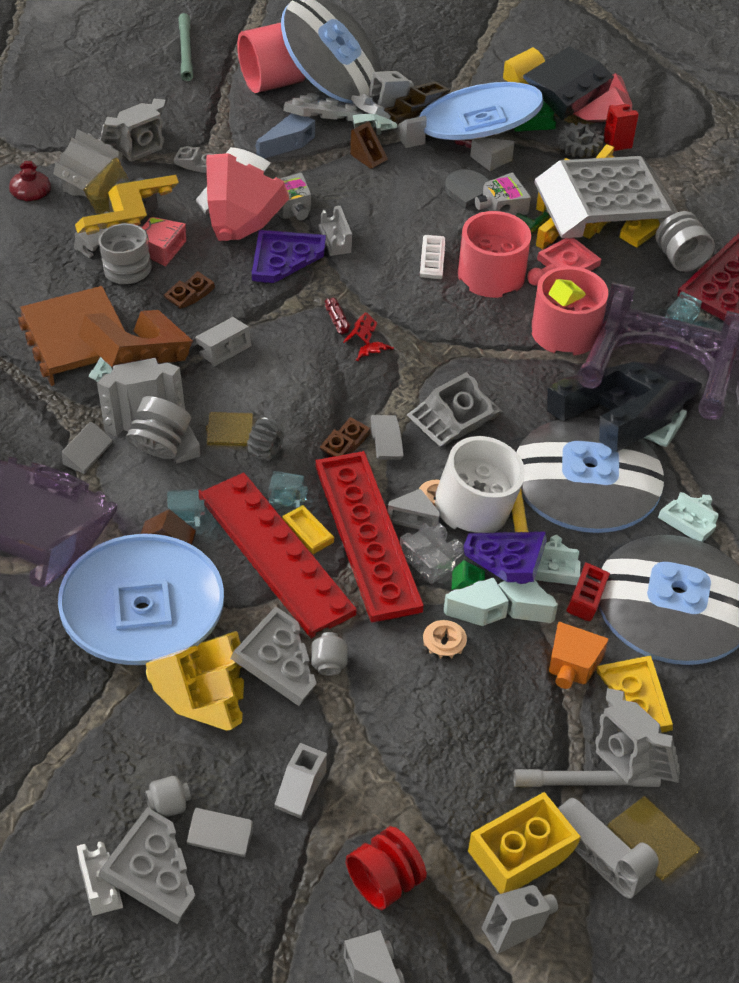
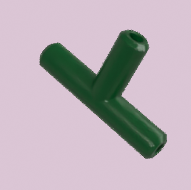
[515,212,550,234]

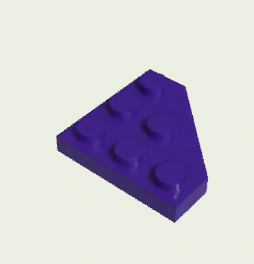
[252,230,326,283]
[463,532,547,584]

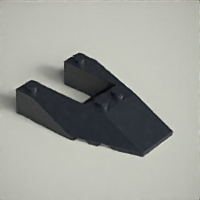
[547,361,702,452]

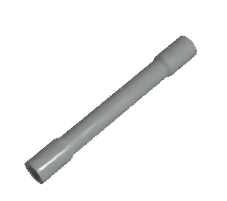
[514,769,661,787]

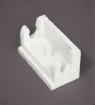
[77,842,123,916]

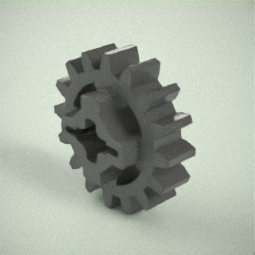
[558,122,604,158]

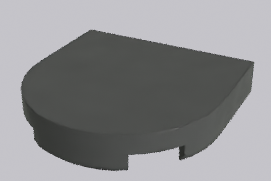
[445,170,490,208]

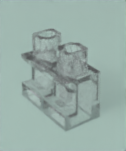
[400,523,464,584]

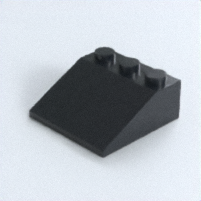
[523,46,614,121]

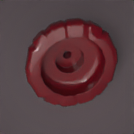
[9,161,51,201]

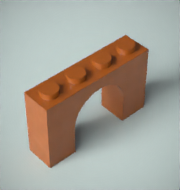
[78,310,193,367]

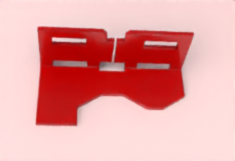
[343,312,377,344]

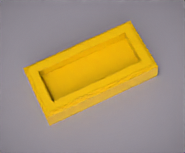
[282,505,334,554]

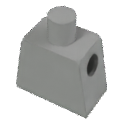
[368,71,414,109]
[482,885,558,954]

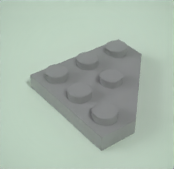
[283,93,363,121]
[230,606,316,706]
[98,807,195,924]

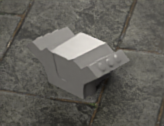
[100,98,166,162]
[53,129,123,200]
[97,358,186,437]
[407,372,503,447]
[595,688,680,783]

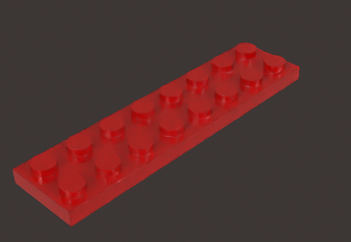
[315,451,424,623]

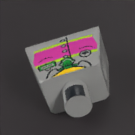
[277,173,311,220]
[475,173,531,216]

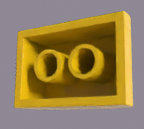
[468,792,581,894]

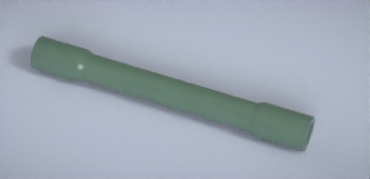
[178,13,193,81]

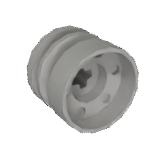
[655,211,715,272]
[98,223,152,284]
[126,396,191,459]

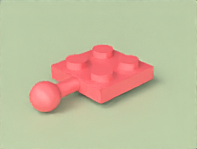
[527,238,601,286]

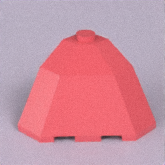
[574,73,632,123]
[206,153,289,241]

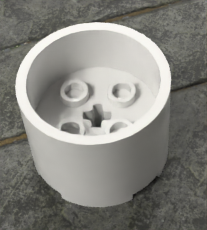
[435,436,525,533]

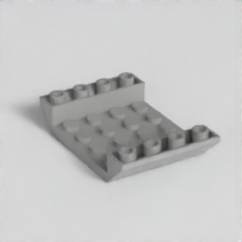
[534,156,678,238]

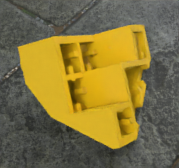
[145,631,244,731]

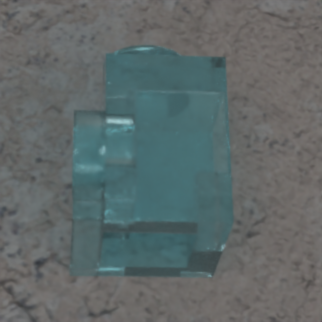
[664,291,702,333]
[268,471,308,507]

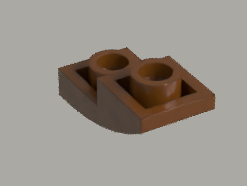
[164,271,215,309]
[320,417,371,457]

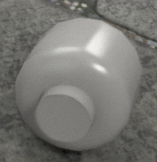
[311,632,348,676]
[145,776,191,818]

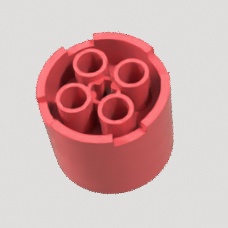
[237,23,305,93]
[458,211,531,298]
[532,266,608,356]

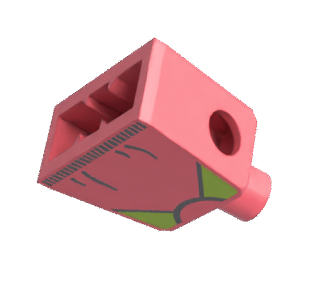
[138,217,186,266]

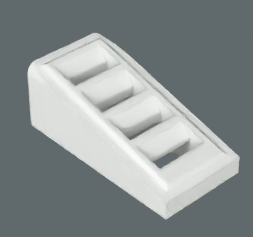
[420,235,445,279]

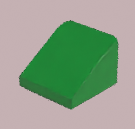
[452,560,485,590]

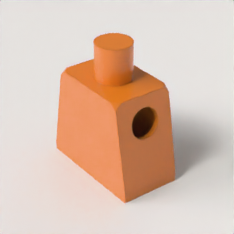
[549,622,609,689]

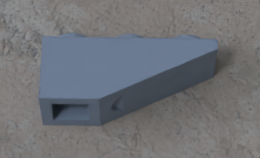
[256,113,315,159]

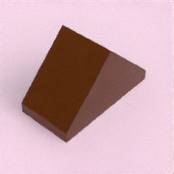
[350,121,388,169]
[141,509,196,545]

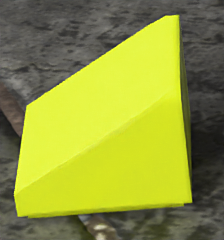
[549,279,586,306]

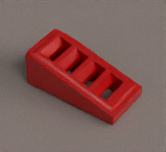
[566,562,610,621]

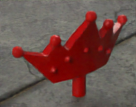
[356,342,394,361]

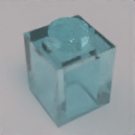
[167,489,205,526]

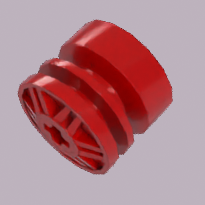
[345,826,427,910]

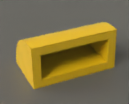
[503,47,545,84]

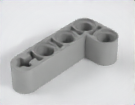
[558,798,659,898]

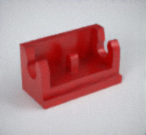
[604,104,639,151]

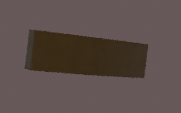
[384,81,450,125]

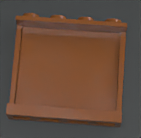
[18,286,125,386]

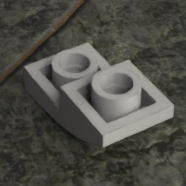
[351,94,391,119]
[174,146,214,173]
[371,415,403,460]

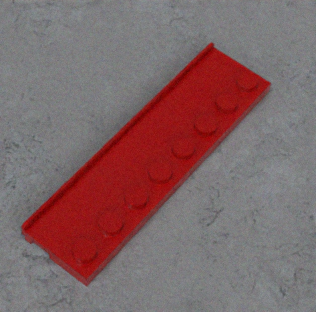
[198,472,357,638]

